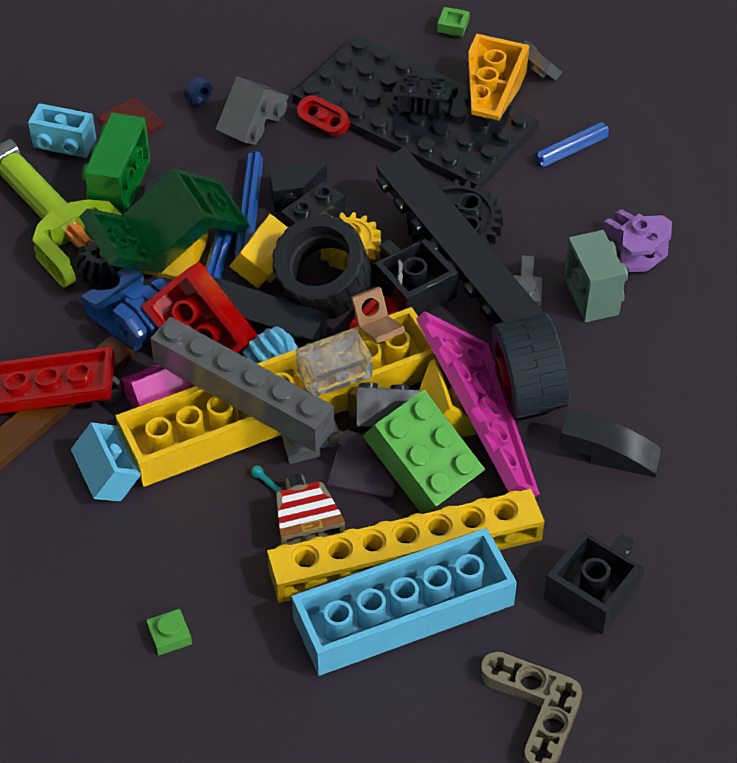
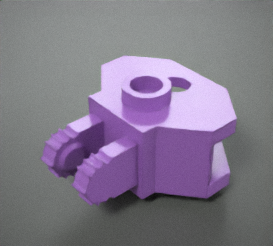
[601,209,672,272]

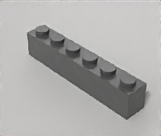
[150,317,334,452]

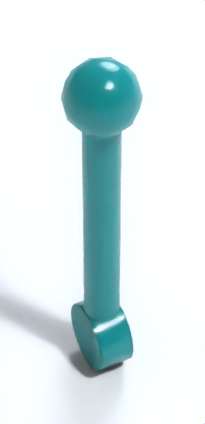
[251,466,283,493]

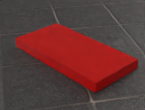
[0,347,115,414]

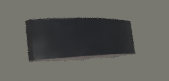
[559,408,661,478]

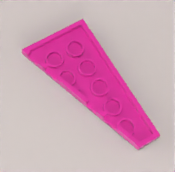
[416,311,540,497]

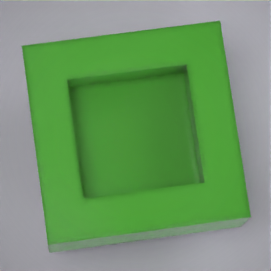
[437,7,470,37]
[146,609,192,656]

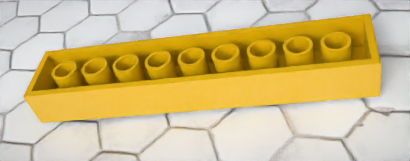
[115,307,438,487]

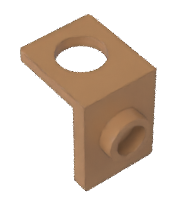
[351,286,405,343]

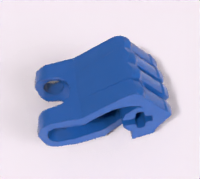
[80,268,169,352]

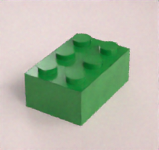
[82,113,151,215]

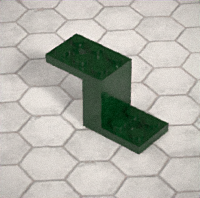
[79,168,250,273]

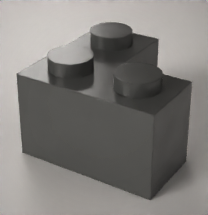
[216,76,289,145]

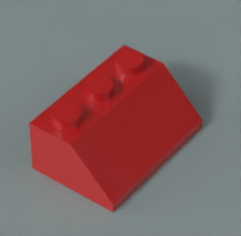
[142,261,257,353]

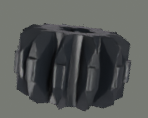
[76,240,123,287]

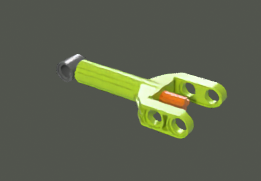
[0,139,122,288]

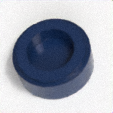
[184,77,212,106]

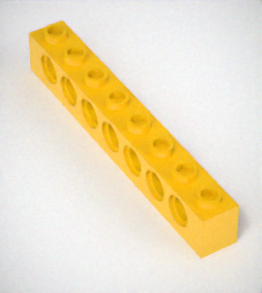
[267,489,544,603]

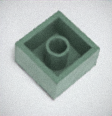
[563,230,628,323]

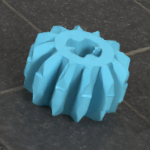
[243,326,298,364]

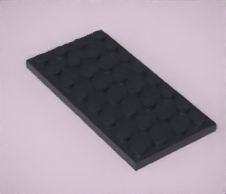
[292,34,539,189]

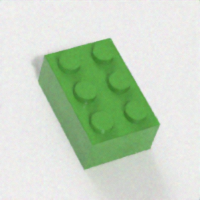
[363,389,485,514]

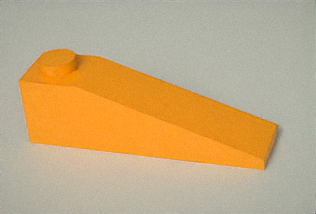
[468,34,530,121]

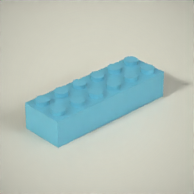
[292,528,517,676]

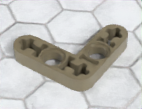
[481,652,582,763]

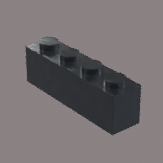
[213,277,327,349]

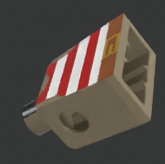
[276,474,345,545]

